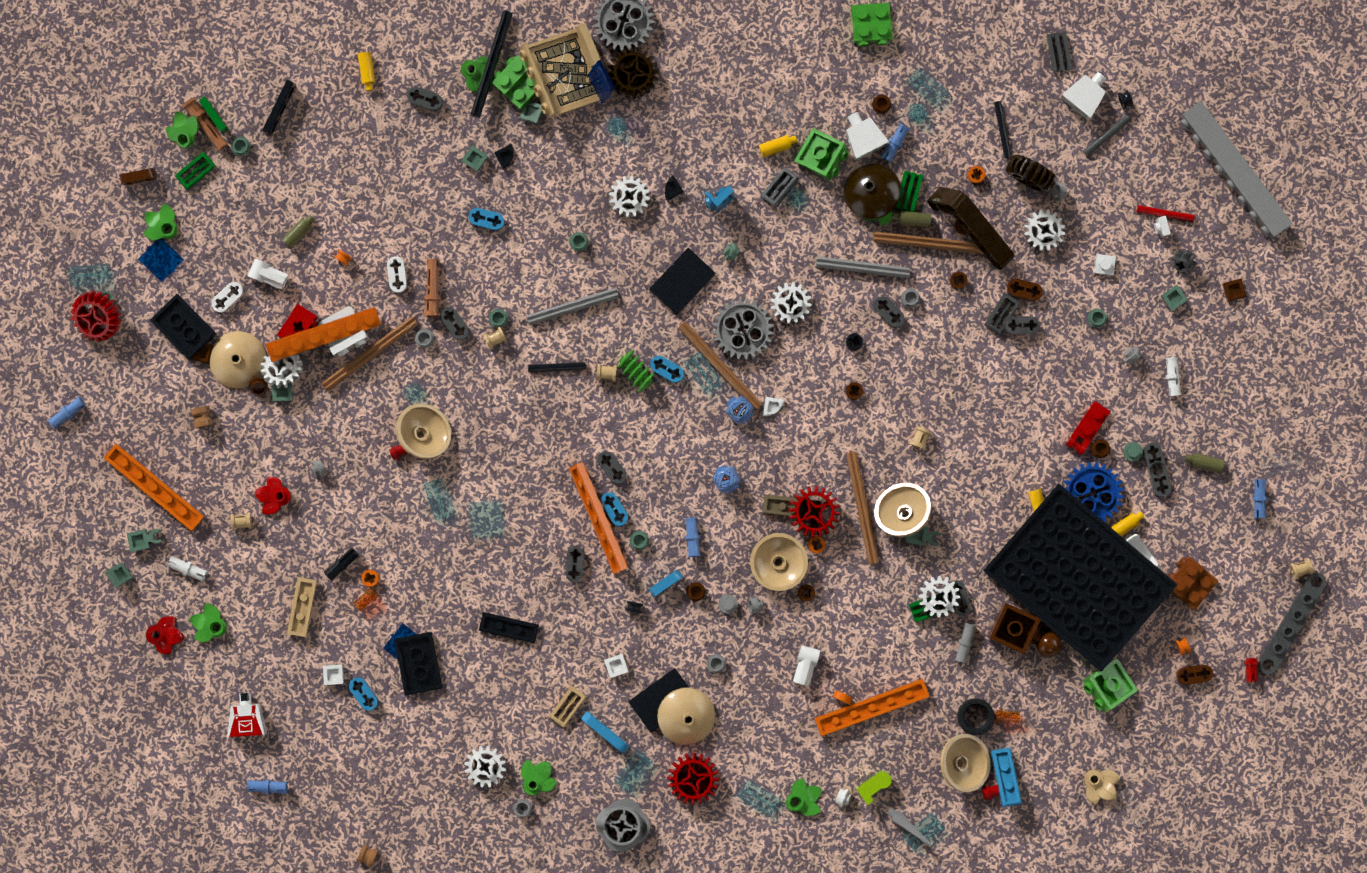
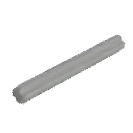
[816,257,910,278]
[527,288,619,325]

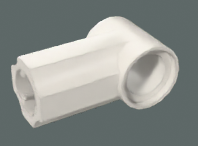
[247,259,289,290]
[793,645,820,686]

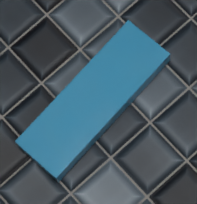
[991,748,1022,808]

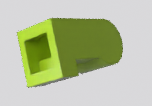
[856,771,892,805]

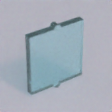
[469,500,503,537]

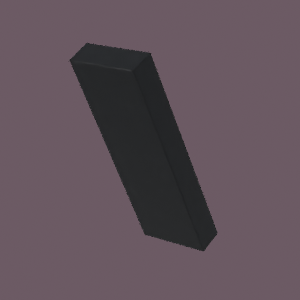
[262,79,296,136]
[479,612,539,643]

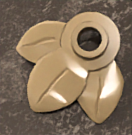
[1084,769,1120,804]

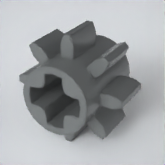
[1172,249,1197,273]

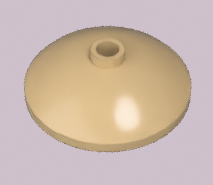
[209,331,267,388]
[396,403,451,459]
[874,483,932,537]
[750,533,808,591]
[657,688,715,745]
[940,734,990,792]

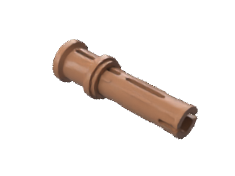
[182,97,228,151]
[423,259,441,317]

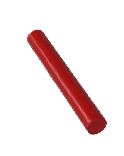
[1136,205,1195,222]

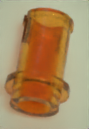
[353,587,378,611]
[995,708,1020,724]

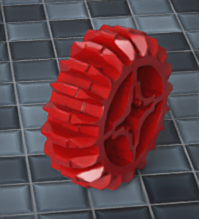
[70,290,122,342]
[788,486,840,538]
[667,752,720,805]

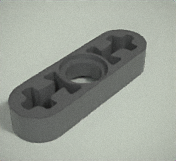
[1143,442,1171,497]

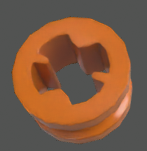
[967,166,985,184]
[333,249,353,266]
[808,536,826,553]
[361,570,379,587]
[1175,637,1191,657]

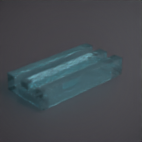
[907,67,949,106]
[69,263,110,286]
[684,352,722,394]
[424,478,454,521]
[615,750,653,792]
[738,779,781,816]
[901,812,944,851]

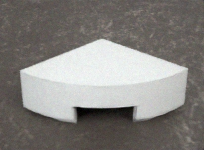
[763,397,785,416]

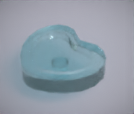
[788,187,806,208]

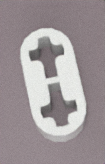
[387,256,407,293]
[212,282,244,313]

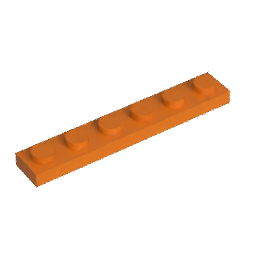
[265,307,381,362]
[104,443,205,531]
[569,462,628,574]
[814,678,930,736]

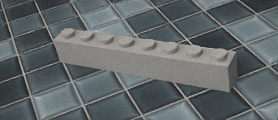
[1180,101,1293,239]

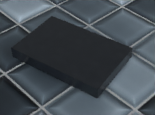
[649,248,716,315]
[150,294,217,361]
[394,631,443,696]
[628,668,689,733]

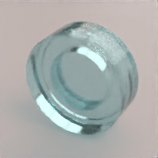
[405,383,424,403]

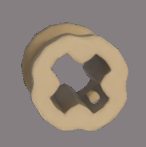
[483,327,508,350]
[597,364,617,382]
[909,426,932,450]
[230,512,253,531]
[1289,558,1314,580]

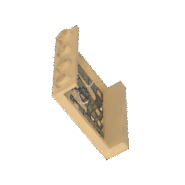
[519,23,614,119]

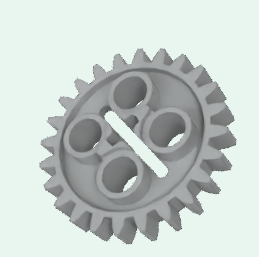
[593,0,655,52]
[712,298,774,360]

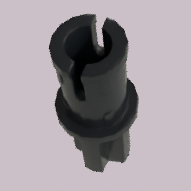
[324,548,359,581]

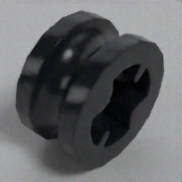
[1118,90,1133,109]
[846,333,863,351]
[625,601,644,613]

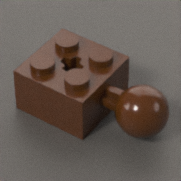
[987,603,1061,657]

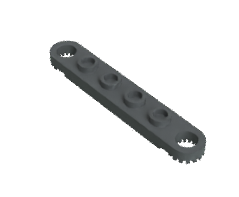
[1258,573,1326,675]

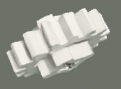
[609,176,650,218]
[1023,209,1065,251]
[770,282,812,324]
[261,354,303,389]
[918,576,960,618]
[464,745,506,788]

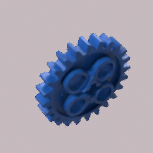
[1063,462,1124,522]

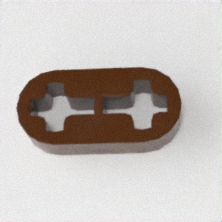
[120,168,157,186]
[1006,279,1043,301]
[1176,665,1213,684]

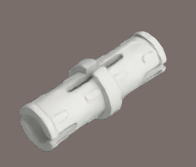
[1165,357,1181,396]
[167,556,208,582]

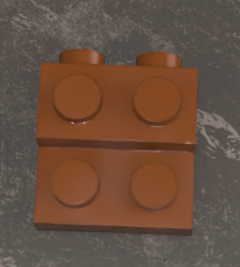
[1168,556,1219,610]

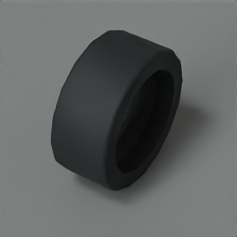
[957,698,995,735]

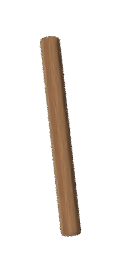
[873,232,984,254]
[322,317,418,391]
[679,322,762,410]
[846,451,879,564]

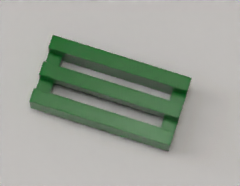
[199,96,229,134]
[174,151,217,191]
[895,171,923,212]
[909,593,949,622]

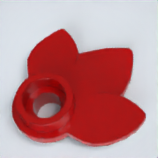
[254,476,291,515]
[145,616,185,655]

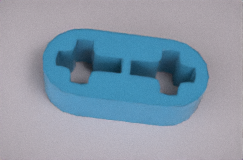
[469,208,505,231]
[650,356,684,383]
[601,492,628,526]
[648,569,683,598]
[349,677,378,711]

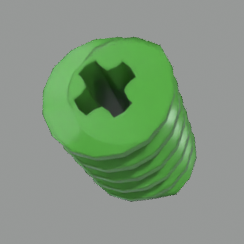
[617,350,656,393]

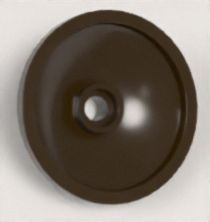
[844,164,901,219]

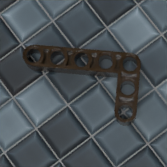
[927,187,1015,270]

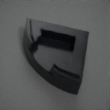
[494,144,514,170]
[664,175,684,202]

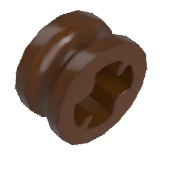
[950,271,967,289]
[846,382,863,400]
[798,584,815,602]

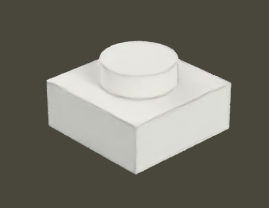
[1154,216,1171,238]
[1094,254,1116,276]
[604,654,629,678]
[323,664,344,685]

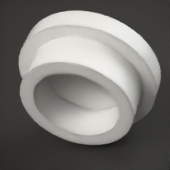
[835,789,851,808]

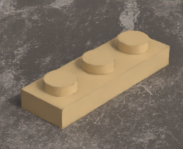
[287,577,317,637]

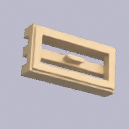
[549,685,587,728]

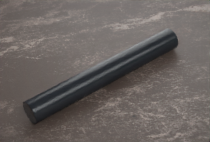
[994,101,1012,158]
[528,362,586,372]

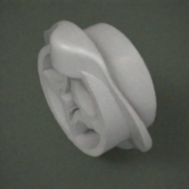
[595,799,651,852]

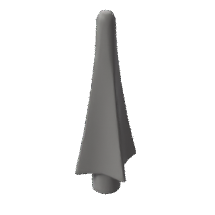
[887,808,931,846]

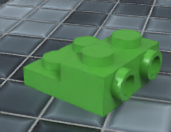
[851,3,893,47]
[492,55,536,111]
[794,128,849,181]
[1082,658,1138,713]

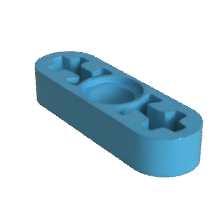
[581,711,630,754]

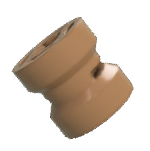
[191,406,213,429]

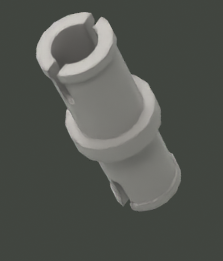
[955,623,977,663]

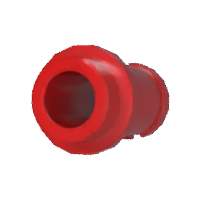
[389,445,408,460]
[1244,657,1260,682]
[982,784,1000,801]

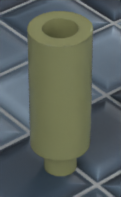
[893,211,931,228]
[282,215,315,249]
[1185,453,1225,474]

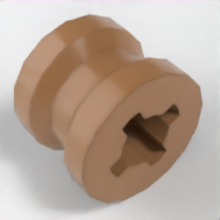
[357,845,378,868]

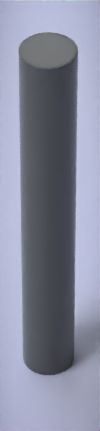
[1083,114,1131,157]

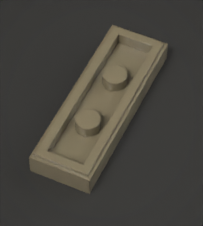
[762,494,822,520]

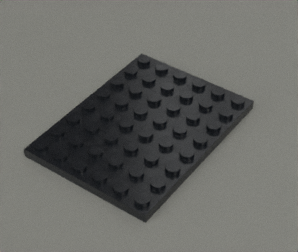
[983,483,1178,672]

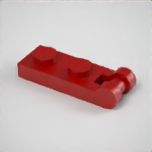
[1065,401,1111,456]

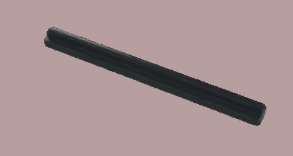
[471,10,513,118]

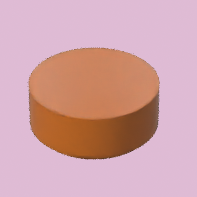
[833,690,853,705]

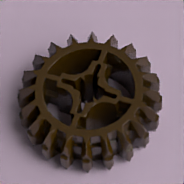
[607,47,659,99]
[1005,155,1057,193]

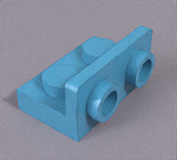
[704,186,735,213]

